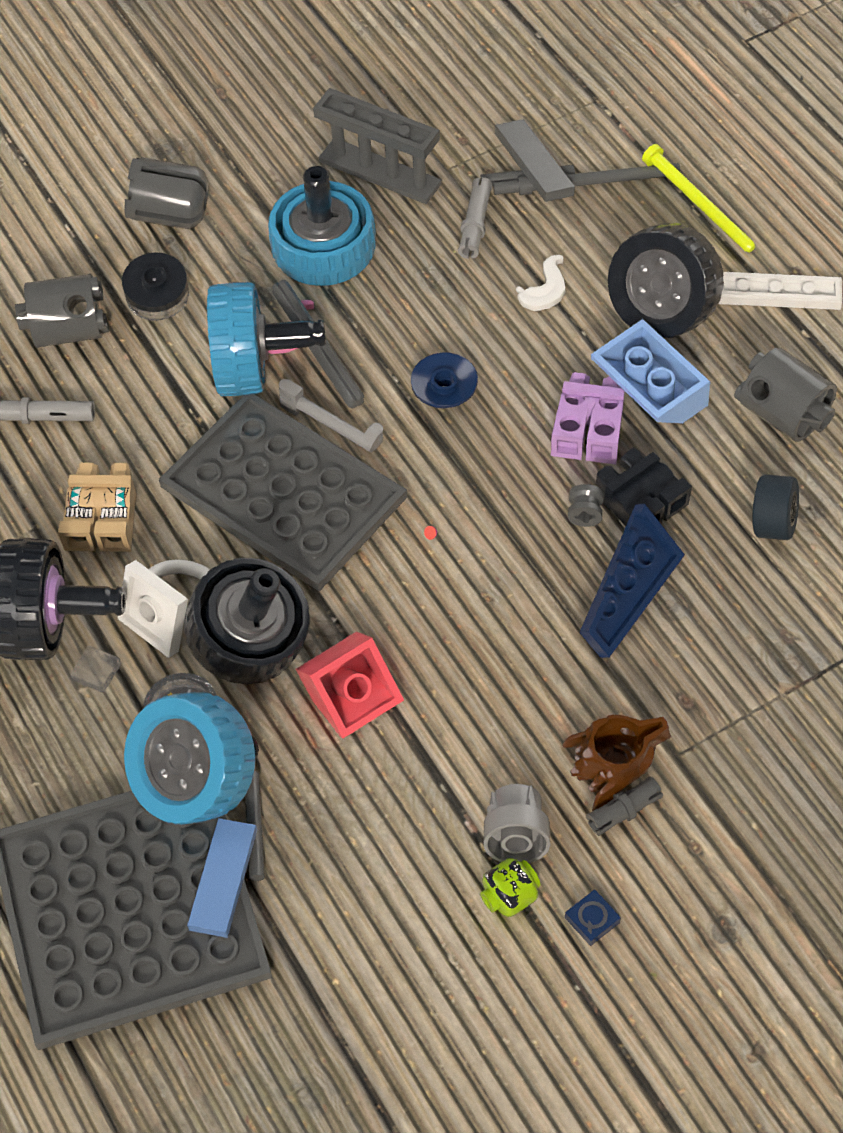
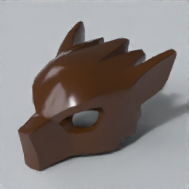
[562,715,672,811]

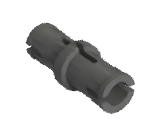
[586,776,663,836]

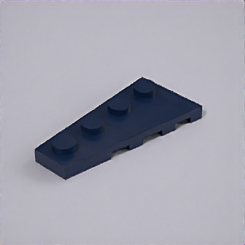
[579,504,685,658]

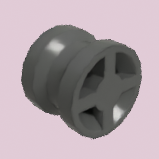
[568,484,604,527]

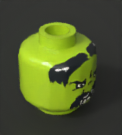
[480,858,541,917]

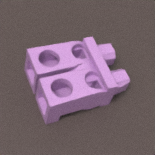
[551,372,625,465]

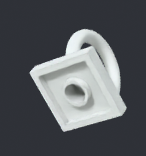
[118,560,210,658]

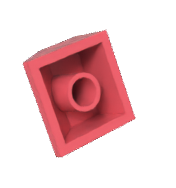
[296,632,404,739]

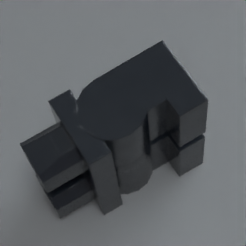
[596,447,692,526]

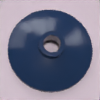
[411,352,478,408]

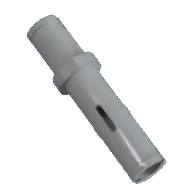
[458,177,492,259]
[0,397,95,424]

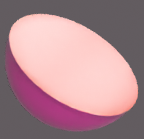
[424,526,437,540]

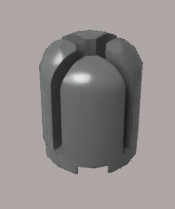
[124,157,209,230]

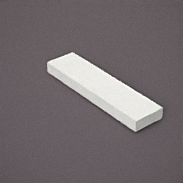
[719,272,842,310]

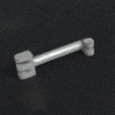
[279,379,383,452]

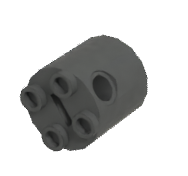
[15,273,109,348]
[734,347,837,442]

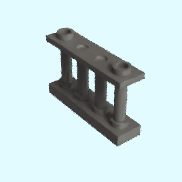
[313,88,442,204]

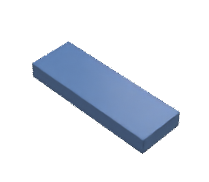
[187,818,257,938]

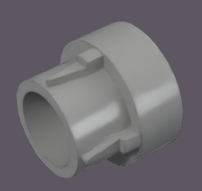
[484,784,550,863]

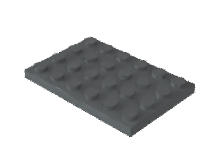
[159,394,407,592]

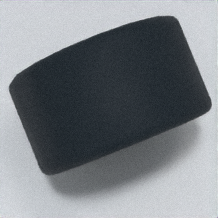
[752,474,799,540]

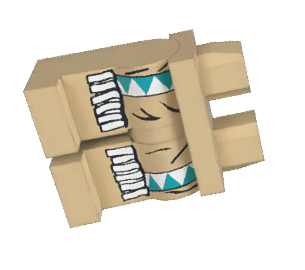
[58,463,137,552]

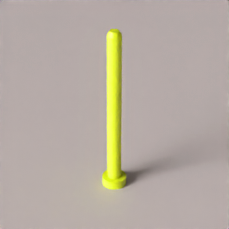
[642,144,755,253]

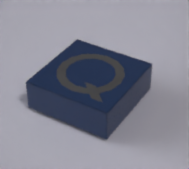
[565,889,621,946]

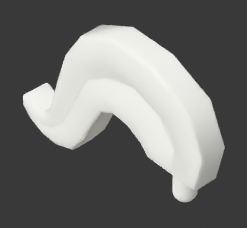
[516,255,565,311]

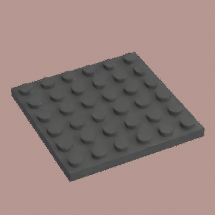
[0,791,272,1050]

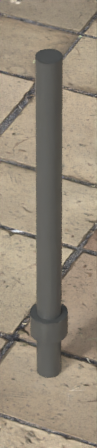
[493,163,680,196]

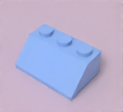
[591,319,710,424]

